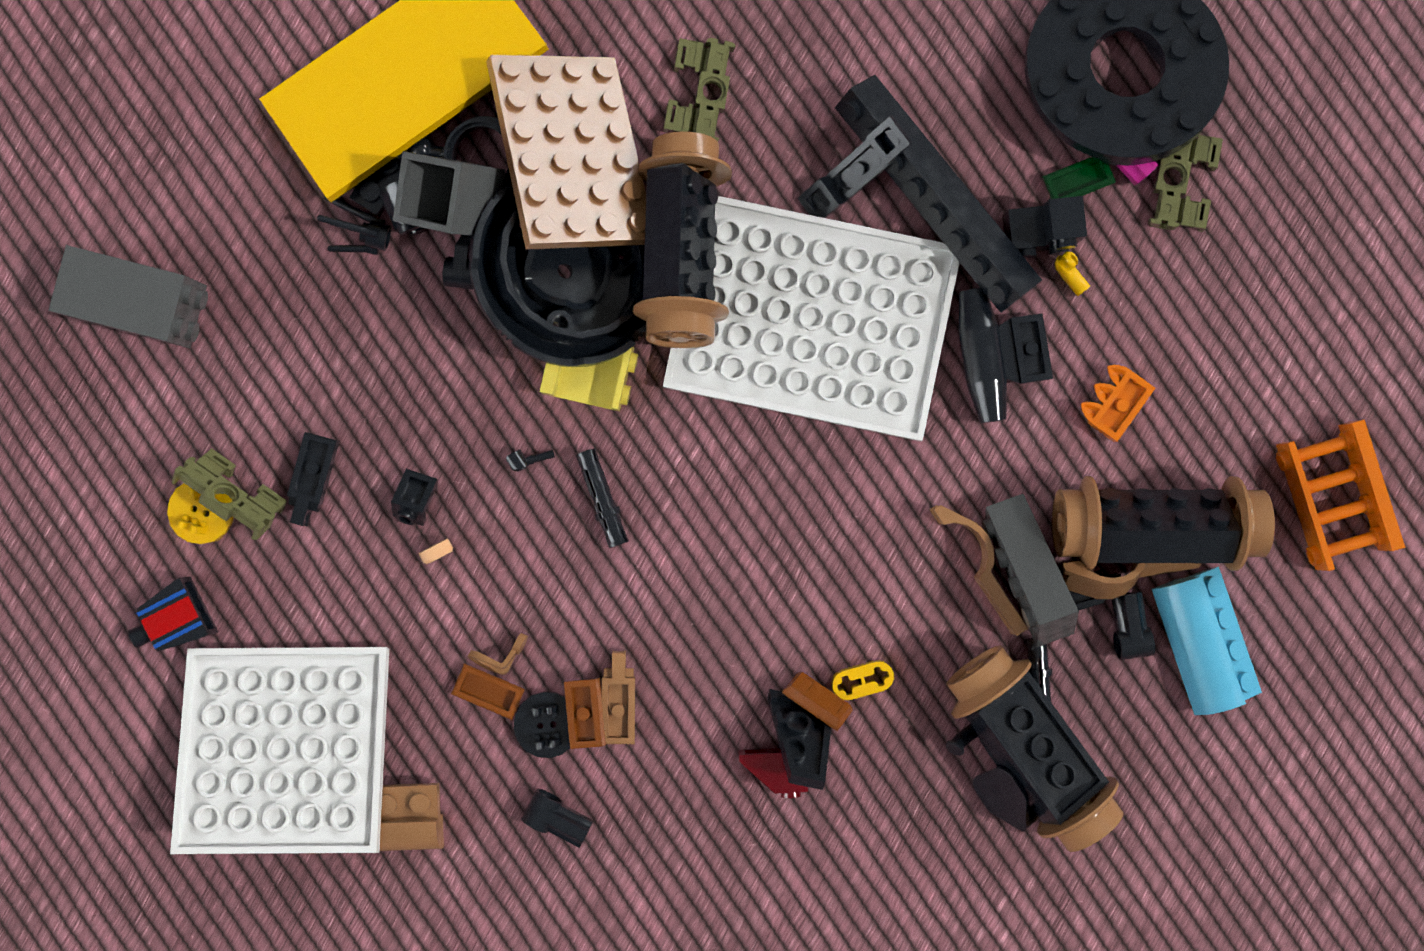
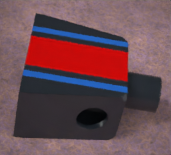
[128,577,218,652]

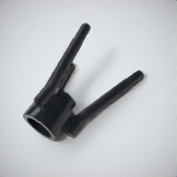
[317,196,392,255]

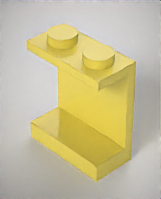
[539,346,638,412]

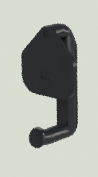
[946,724,1039,831]

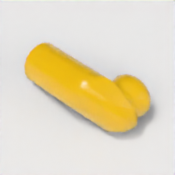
[1054,251,1090,296]

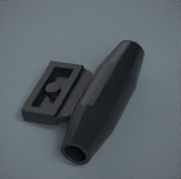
[958,288,1053,424]

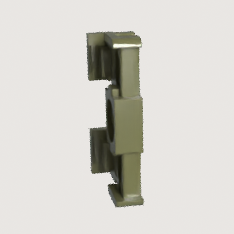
[662,38,735,141]
[1148,135,1223,232]
[172,449,287,540]

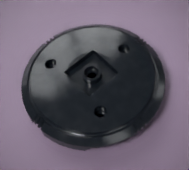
[469,182,646,367]

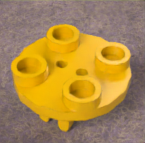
[167,483,234,544]

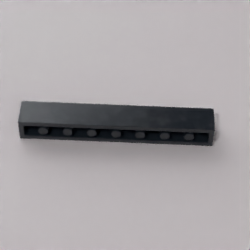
[835,75,1042,313]

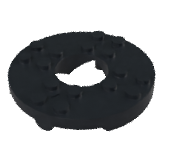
[1025,0,1229,166]

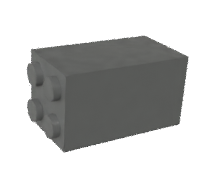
[48,245,208,348]

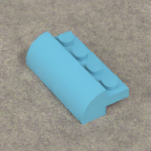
[1151,567,1262,715]

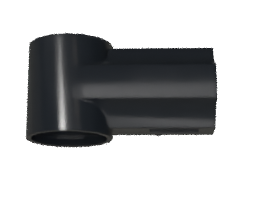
[1112,592,1155,660]
[521,788,593,848]

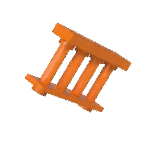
[1276,419,1405,571]

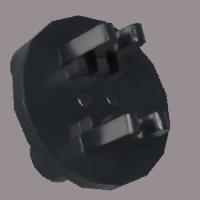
[514,691,570,758]

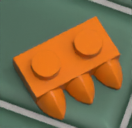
[1081,365,1156,442]

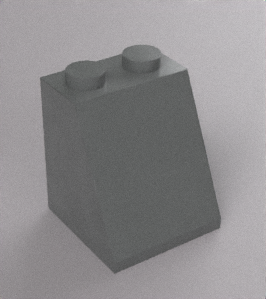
[393,151,506,235]

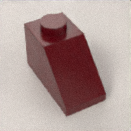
[738,748,808,798]

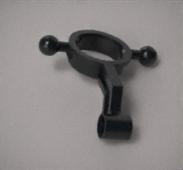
[407,116,511,290]

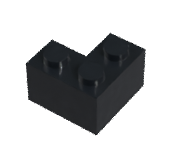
[1002,196,1087,258]

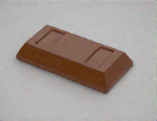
[451,663,525,720]
[782,672,853,731]

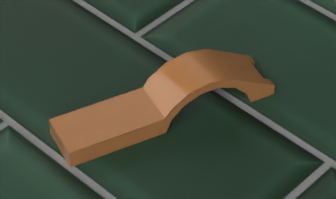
[929,505,1028,636]
[1061,561,1202,599]

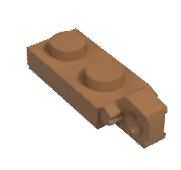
[602,650,635,744]

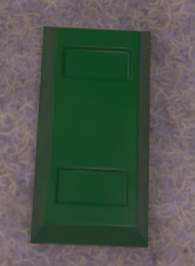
[1042,157,1116,199]

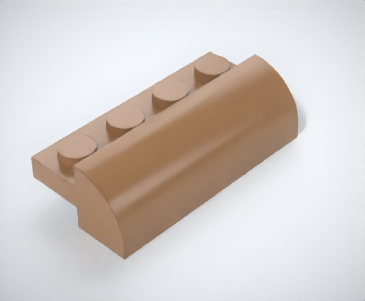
[307,783,444,854]

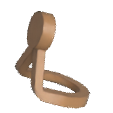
[467,633,528,675]

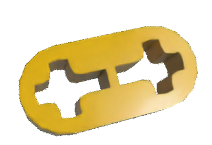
[831,660,894,700]

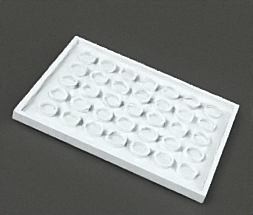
[663,196,959,442]

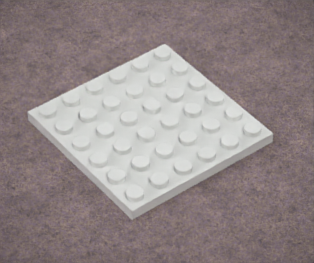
[170,647,389,854]

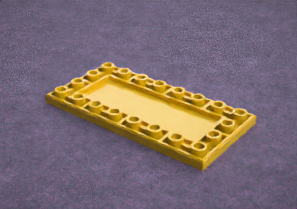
[259,0,549,202]

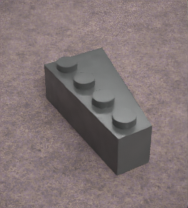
[982,494,1079,648]

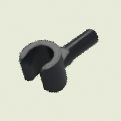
[506,449,555,472]

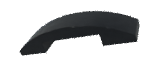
[797,116,912,218]

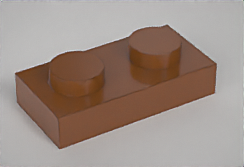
[564,678,606,749]

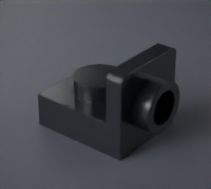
[391,468,438,526]

